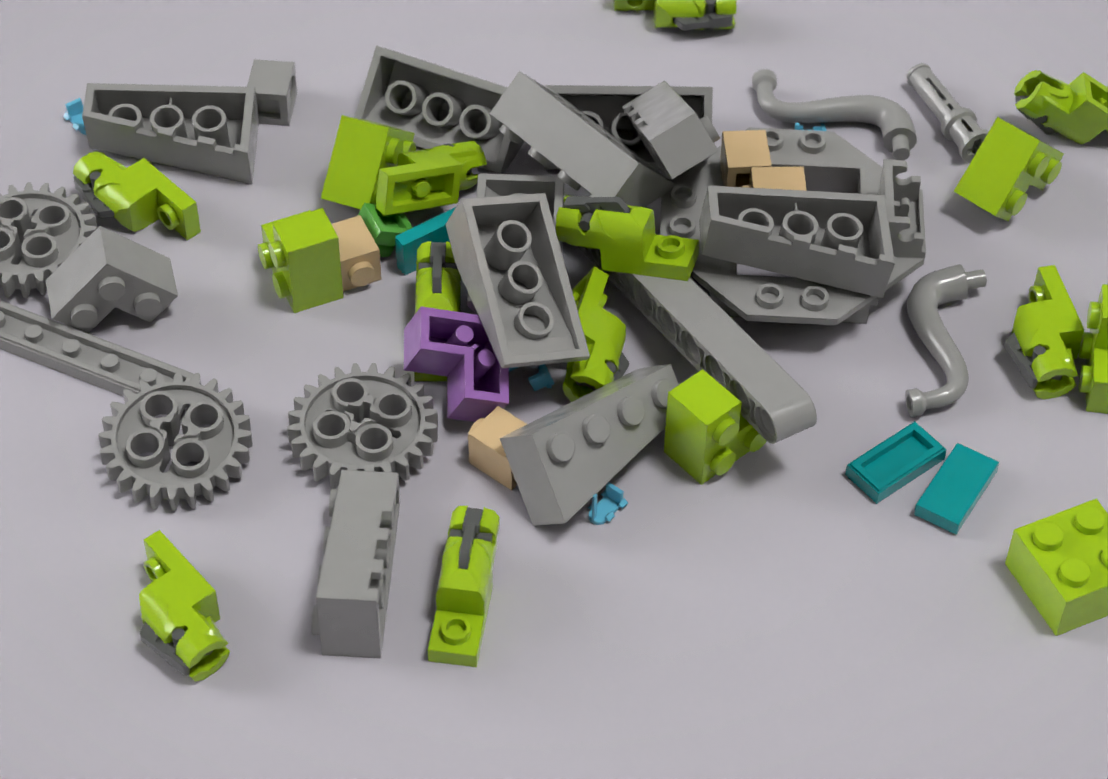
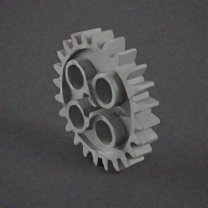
[0,182,97,298]
[287,363,438,489]
[98,371,253,511]

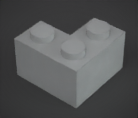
[46,226,178,333]

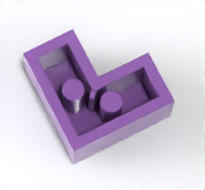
[404,306,509,422]

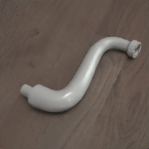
[752,69,917,160]
[905,264,987,417]

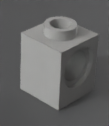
[247,59,297,126]

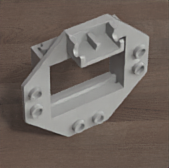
[660,128,926,325]

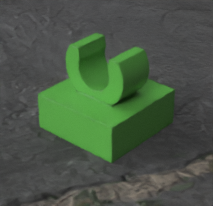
[358,203,413,257]

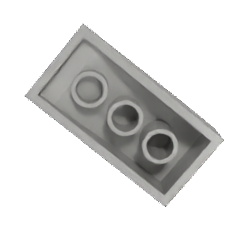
[445,193,590,368]

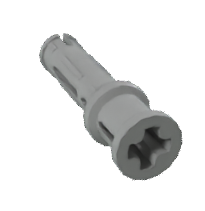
[906,63,989,163]

